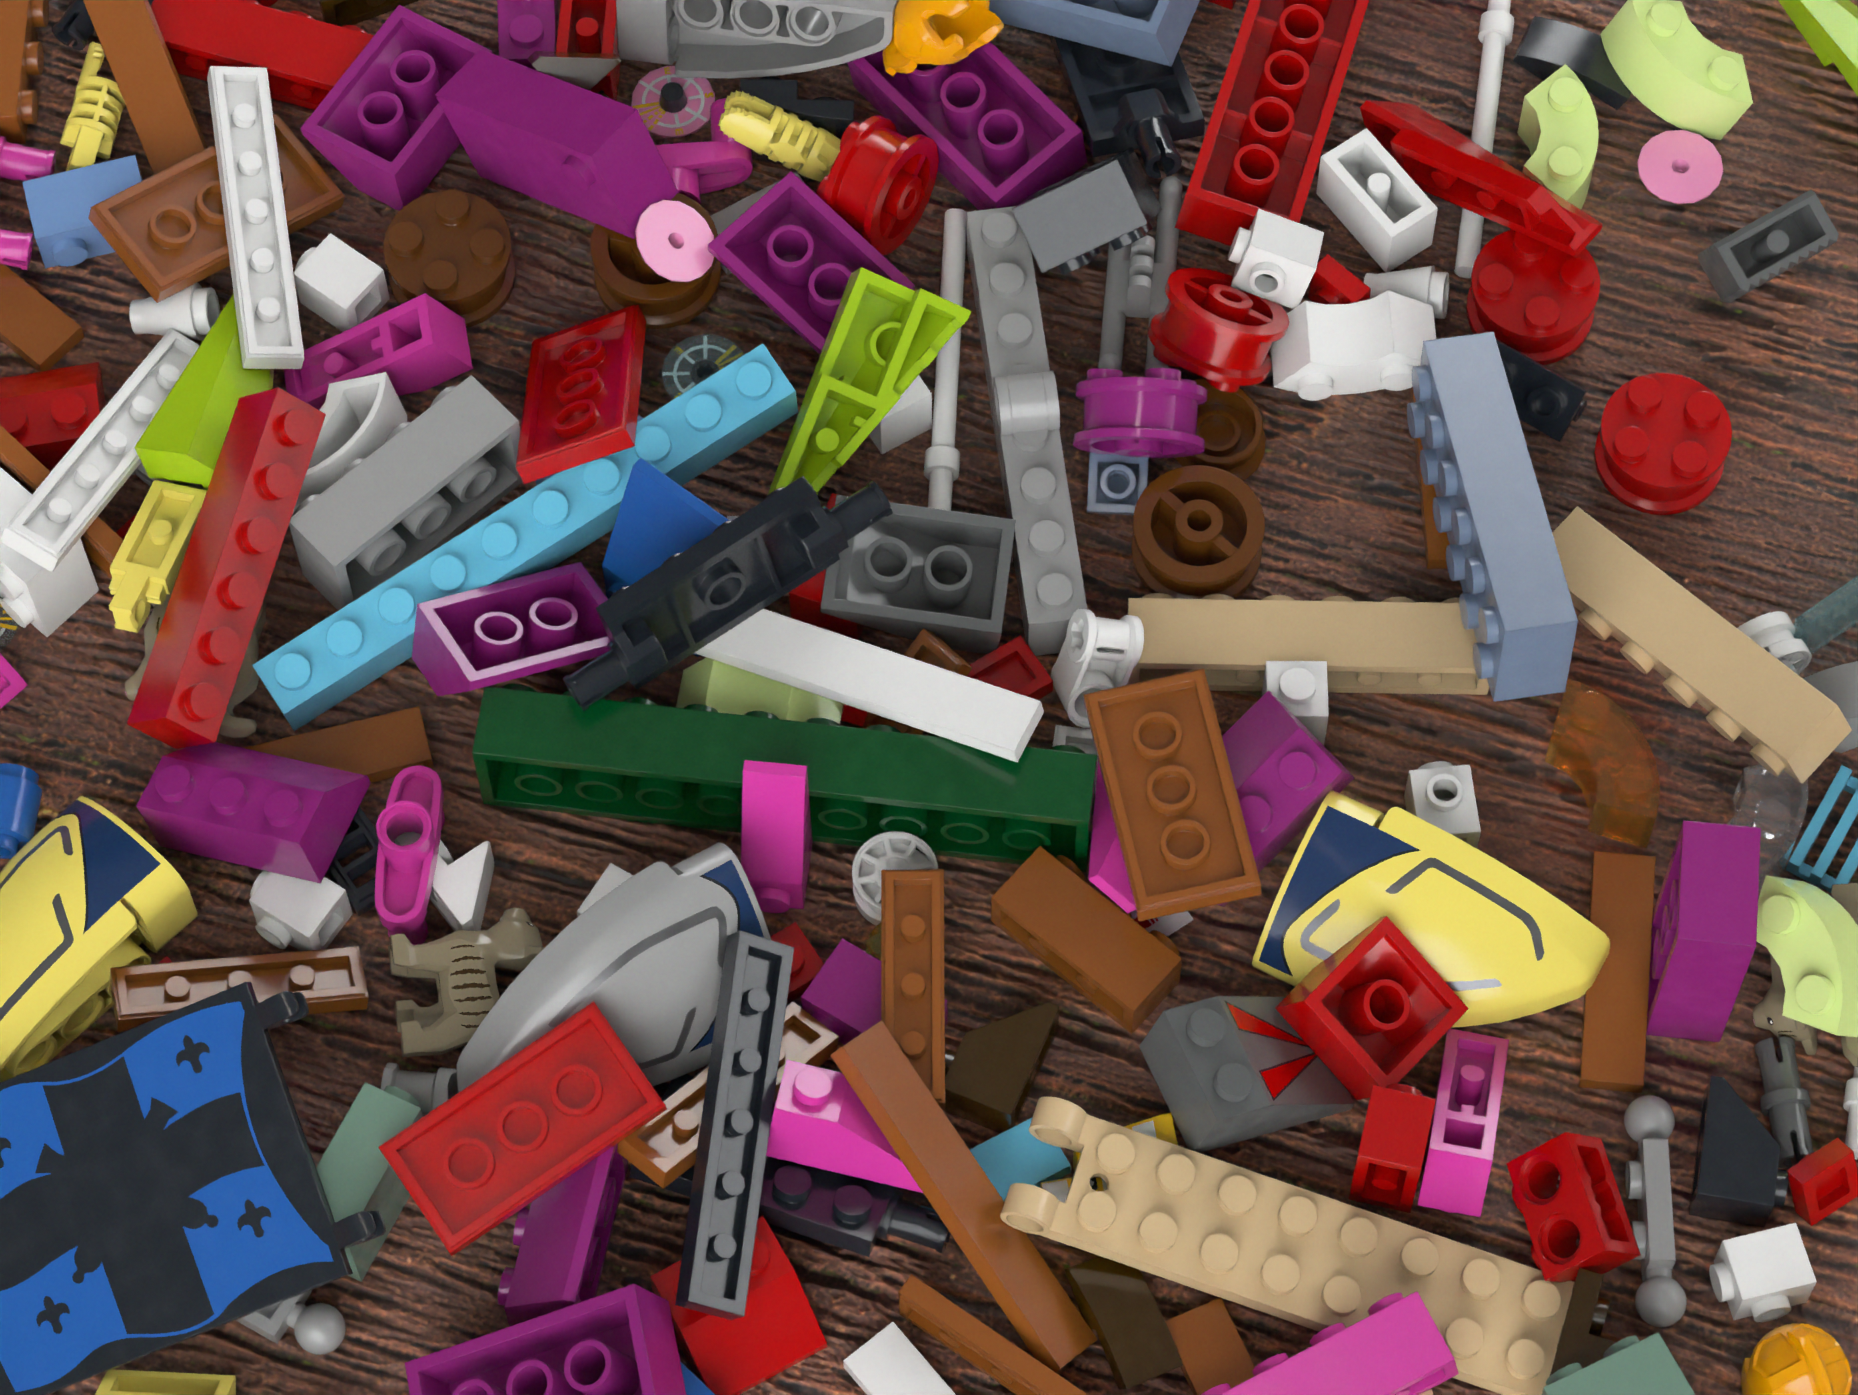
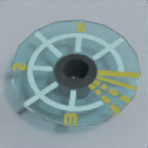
[662,334,744,399]

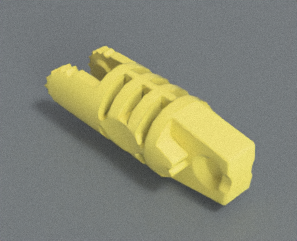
[60,41,125,171]
[718,90,841,182]

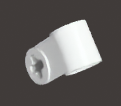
[1051,609,1144,728]

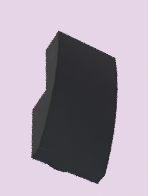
[1512,16,1631,110]
[740,76,855,140]

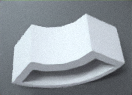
[1270,291,1436,401]
[292,372,407,516]

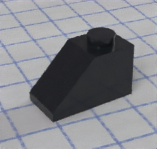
[1689,1075,1789,1227]

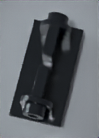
[1496,339,1587,442]

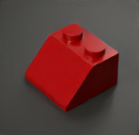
[0,362,106,472]
[1275,916,1469,1100]
[650,1216,827,1395]

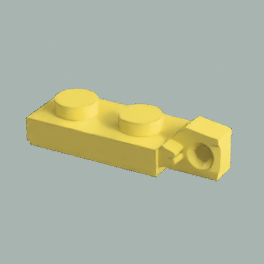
[109,480,207,633]

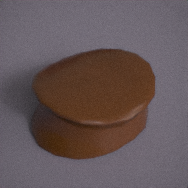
[1175,378,1266,480]

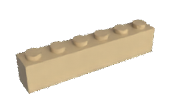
[1553,506,1852,784]
[1127,593,1489,695]

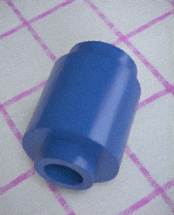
[0,763,42,859]

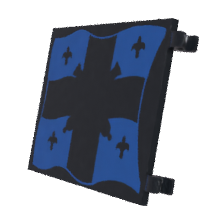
[0,982,386,1395]

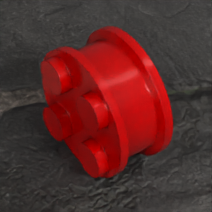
[816,115,939,255]
[1466,229,1600,365]
[1148,268,1289,393]
[1594,373,1732,515]

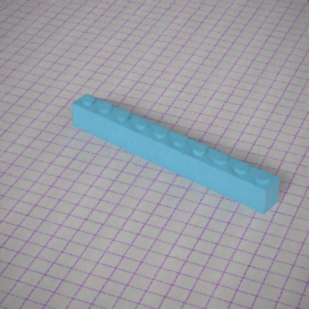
[252,343,798,731]

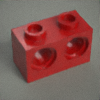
[1506,1132,1641,1283]

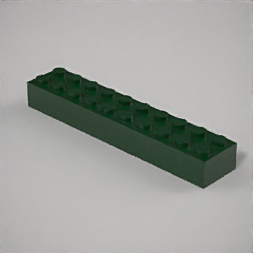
[472,684,1097,872]

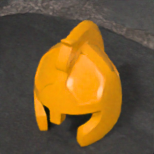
[883,0,1004,76]
[1741,1323,1852,1395]

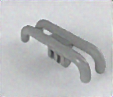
[1098,176,1183,371]

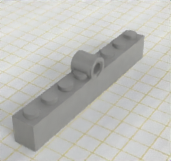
[967,206,1088,656]

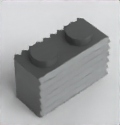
[1697,190,1839,303]

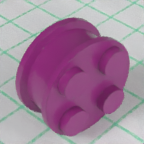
[1073,368,1207,458]

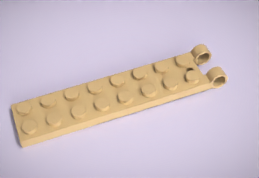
[1000,1097,1574,1395]

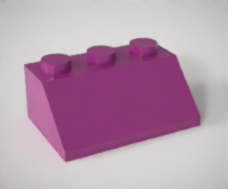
[301,5,493,211]
[708,171,915,354]
[412,562,610,696]
[1217,690,1355,907]
[136,742,371,884]
[498,1143,629,1327]

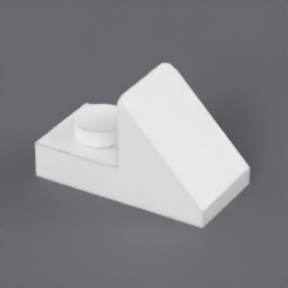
[394,832,494,932]

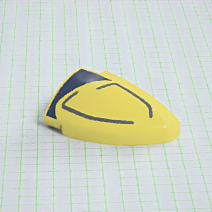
[1252,790,1610,1027]
[0,796,198,1083]

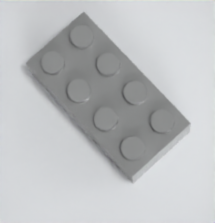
[289,375,523,611]

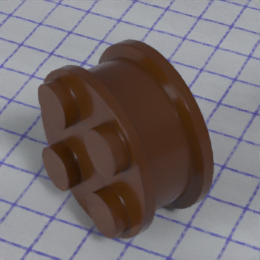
[383,189,516,328]
[590,193,721,329]
[1131,465,1265,599]

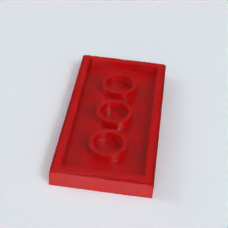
[516,305,647,484]
[378,1001,667,1256]

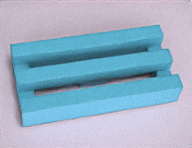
[1785,765,1858,893]

